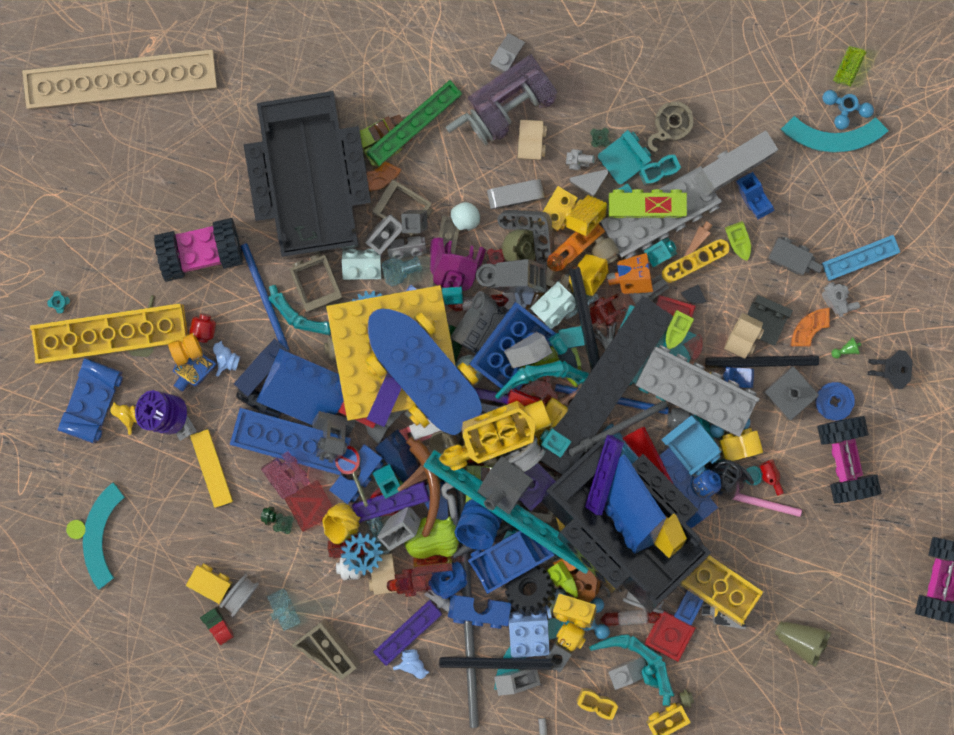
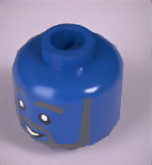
[692,470,721,498]

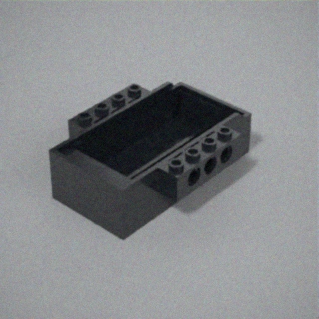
[243,91,372,260]
[541,439,711,614]

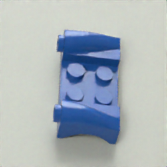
[57,358,123,444]
[468,530,555,594]

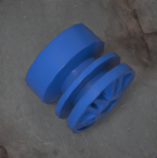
[455,499,502,550]

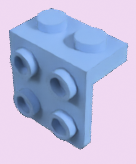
[509,610,549,658]

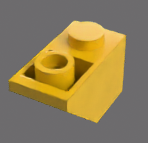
[654,514,687,558]

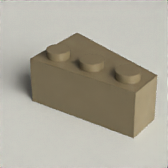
[291,619,361,680]

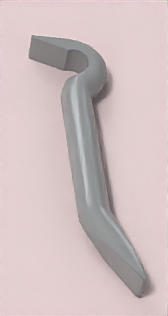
[441,482,459,543]

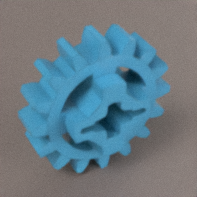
[341,532,383,575]

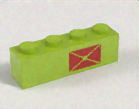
[608,189,687,218]

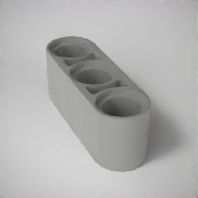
[487,179,545,209]

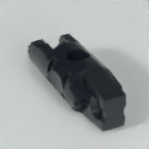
[236,389,282,418]

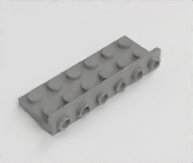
[600,166,722,259]
[635,345,760,437]

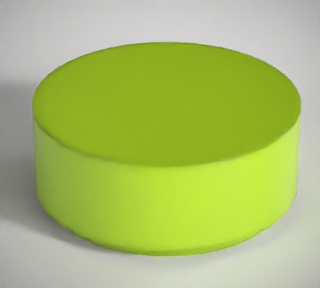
[66,520,85,539]

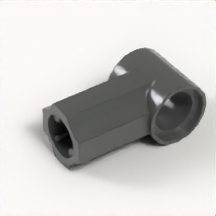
[629,275,669,305]

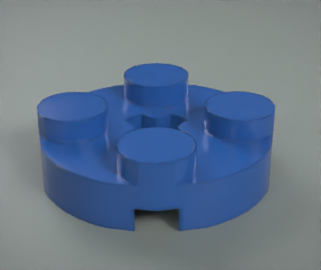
[815,382,855,421]
[428,561,467,599]

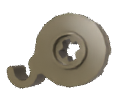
[647,102,693,153]

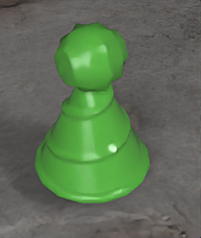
[831,337,862,359]

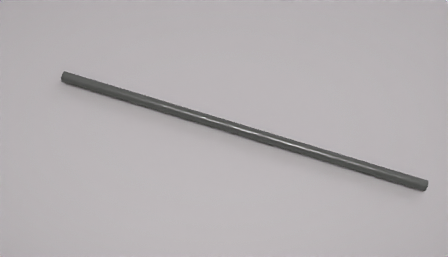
[455,431,479,728]

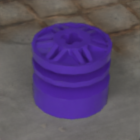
[135,390,187,435]

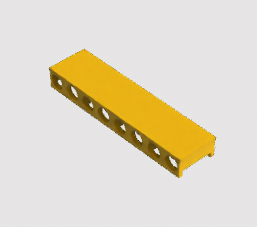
[30,304,188,364]
[681,555,763,626]

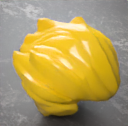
[322,503,360,544]

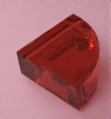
[683,334,703,361]

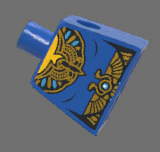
[173,354,218,392]

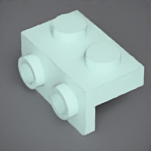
[342,248,381,280]
[530,282,576,329]

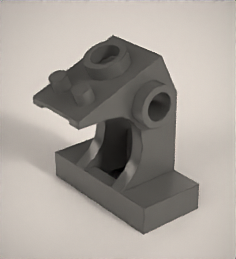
[312,411,355,463]

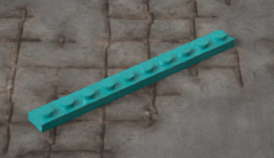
[423,450,589,574]

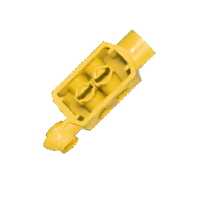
[439,400,552,470]

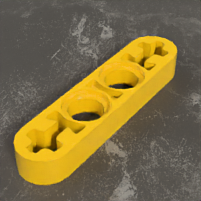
[662,239,729,283]

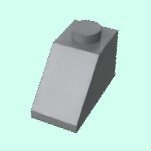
[490,33,525,76]
[365,214,402,255]
[504,332,552,368]
[607,656,647,690]
[494,669,541,696]

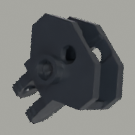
[867,350,913,389]

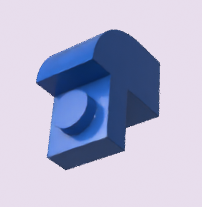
[736,172,775,220]

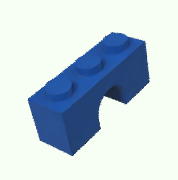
[329,444,384,504]
[448,595,511,629]

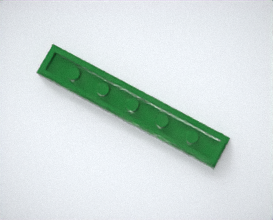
[366,80,462,167]

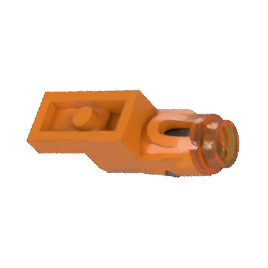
[547,224,605,272]

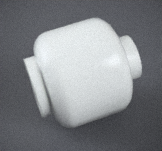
[336,557,363,580]

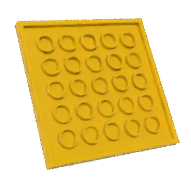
[326,285,456,421]

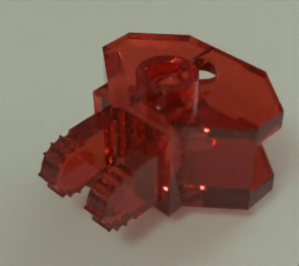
[590,293,626,326]
[519,364,558,405]
[386,568,431,597]

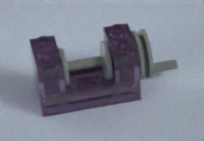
[445,54,557,146]

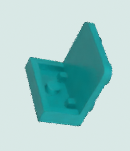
[598,130,652,185]

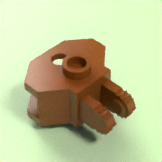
[558,569,601,603]

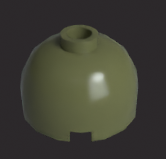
[502,229,536,262]

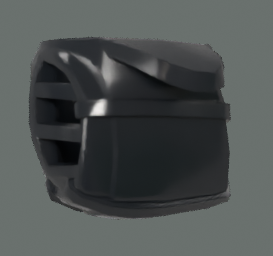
[707,459,754,501]

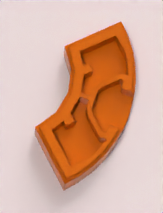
[367,162,401,192]
[791,308,830,346]

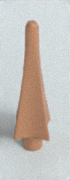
[683,221,713,265]
[398,464,427,491]

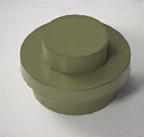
[679,689,694,709]

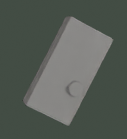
[694,131,778,197]

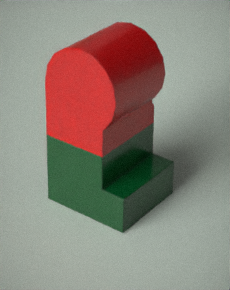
[200,607,234,646]

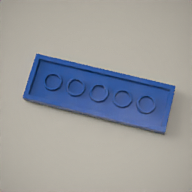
[230,408,351,475]

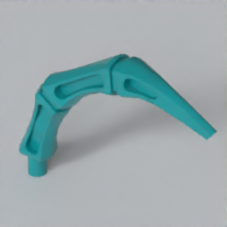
[268,285,331,336]
[495,360,589,399]
[589,634,675,706]

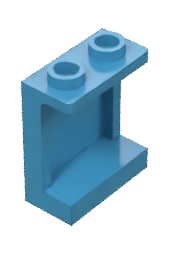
[661,415,722,475]

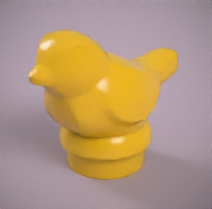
[110,402,137,435]

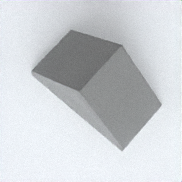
[569,169,608,197]

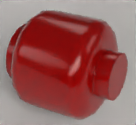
[189,313,216,343]

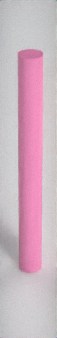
[732,493,802,517]

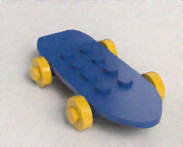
[365,309,482,435]

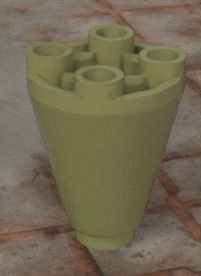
[775,621,831,667]

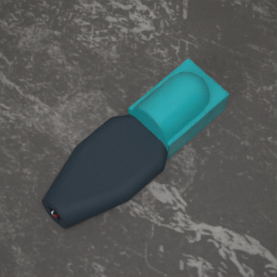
[549,333,578,369]

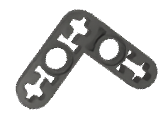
[497,210,555,267]

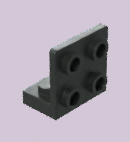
[747,295,793,346]

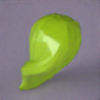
[404,517,459,558]

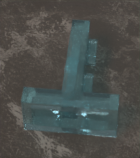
[267,588,301,631]

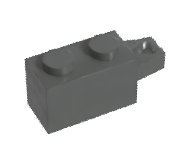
[766,237,823,276]

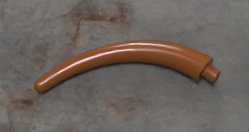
[406,437,441,537]

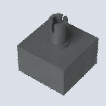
[762,366,819,421]
[478,457,533,514]

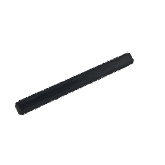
[569,266,600,371]
[705,355,820,368]
[439,657,554,670]

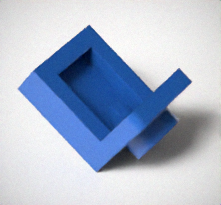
[723,367,754,388]

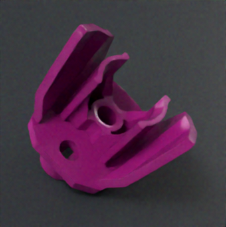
[430,237,486,291]

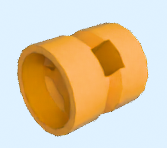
[168,333,203,367]

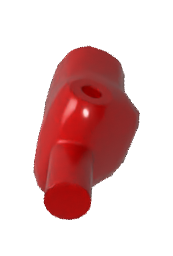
[759,459,784,496]

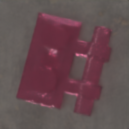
[261,451,310,500]

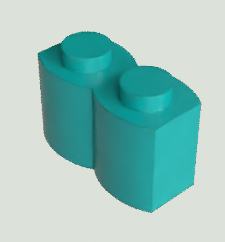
[639,155,681,186]

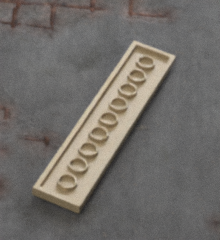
[22,50,217,109]

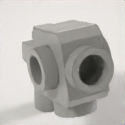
[566,149,595,170]
[822,282,860,317]

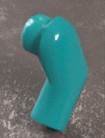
[641,665,659,688]

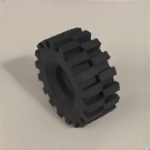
[505,565,556,616]

